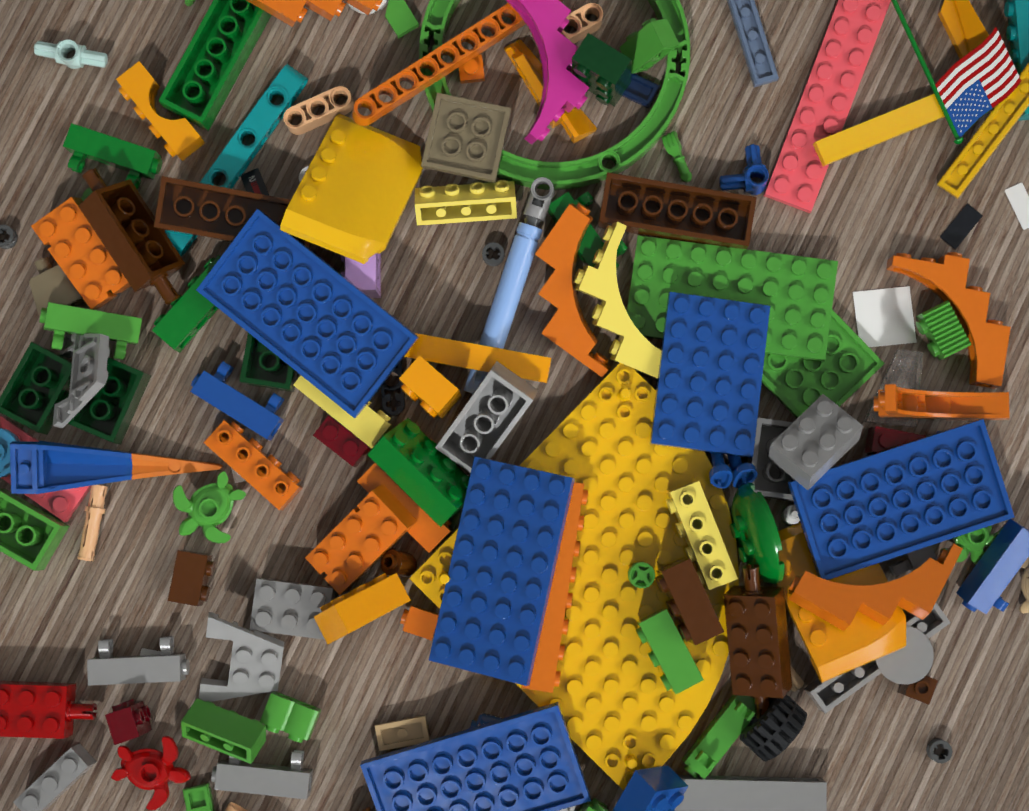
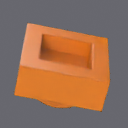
[459,54,485,84]

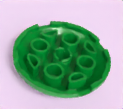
[729,483,785,584]

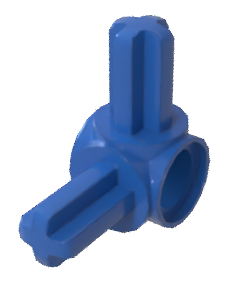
[719,144,769,195]

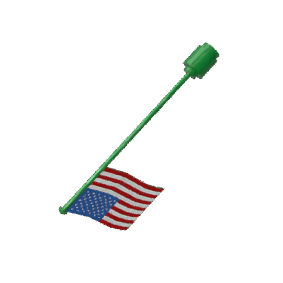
[891,0,1021,144]

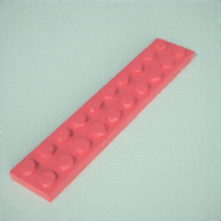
[763,0,891,213]

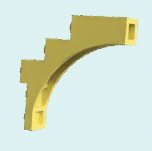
[574,222,661,379]

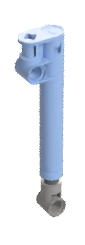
[464,177,555,394]

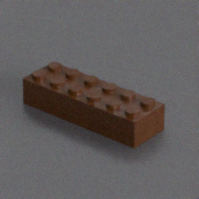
[597,172,757,249]
[154,176,310,248]

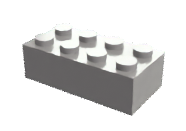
[435,361,539,473]

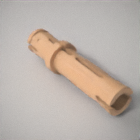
[77,484,108,561]

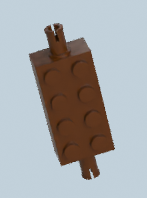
[79,168,185,305]
[724,564,792,719]

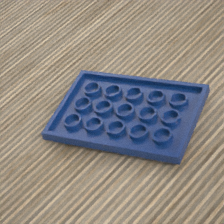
[650,292,770,458]

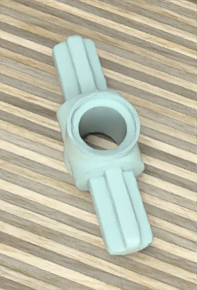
[34,40,108,69]

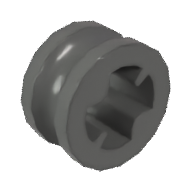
[0,225,17,249]
[482,242,505,267]
[926,738,953,764]

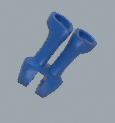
[709,452,758,489]

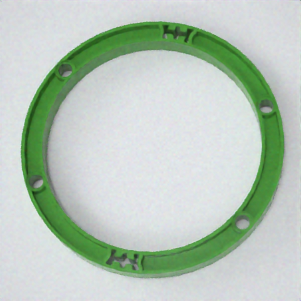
[419,0,690,190]

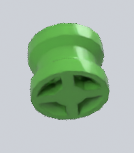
[628,562,655,588]

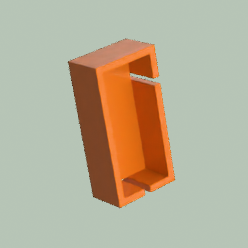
[31,197,131,310]
[305,484,417,595]

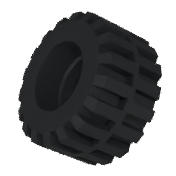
[740,694,807,762]

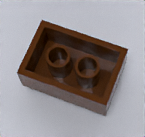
[655,558,724,645]

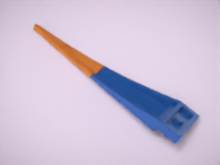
[10,441,222,494]

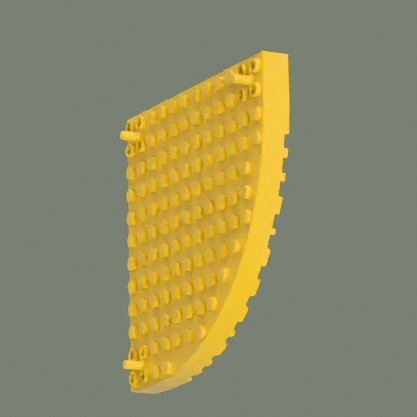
[409,363,739,791]

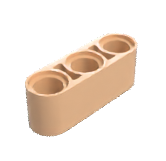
[561,3,603,44]
[283,86,354,135]

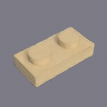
[375,715,430,751]

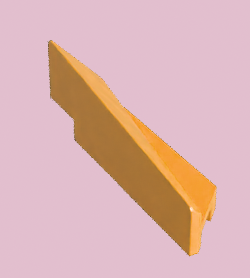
[938,0,989,59]
[504,40,597,144]

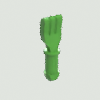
[662,130,692,182]

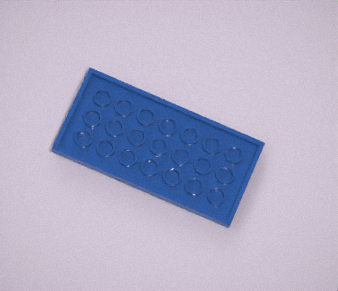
[196,209,419,418]
[788,419,1015,580]
[429,456,575,686]
[360,702,591,811]

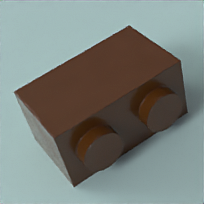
[168,550,215,606]

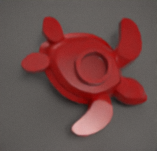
[111,736,191,810]

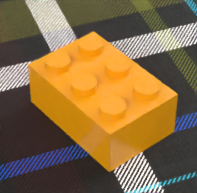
[399,355,462,419]
[314,573,411,644]

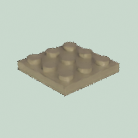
[421,93,511,183]

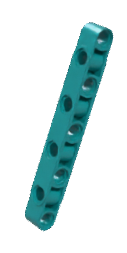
[165,64,308,257]

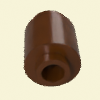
[381,550,417,578]

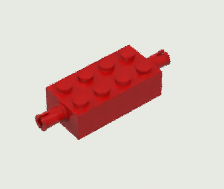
[0,681,97,739]

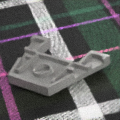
[53,334,110,428]
[199,612,284,702]

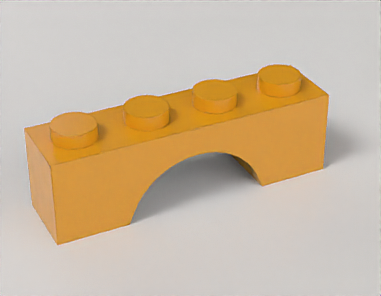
[116,61,205,161]

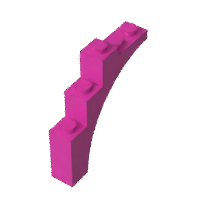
[506,0,589,145]

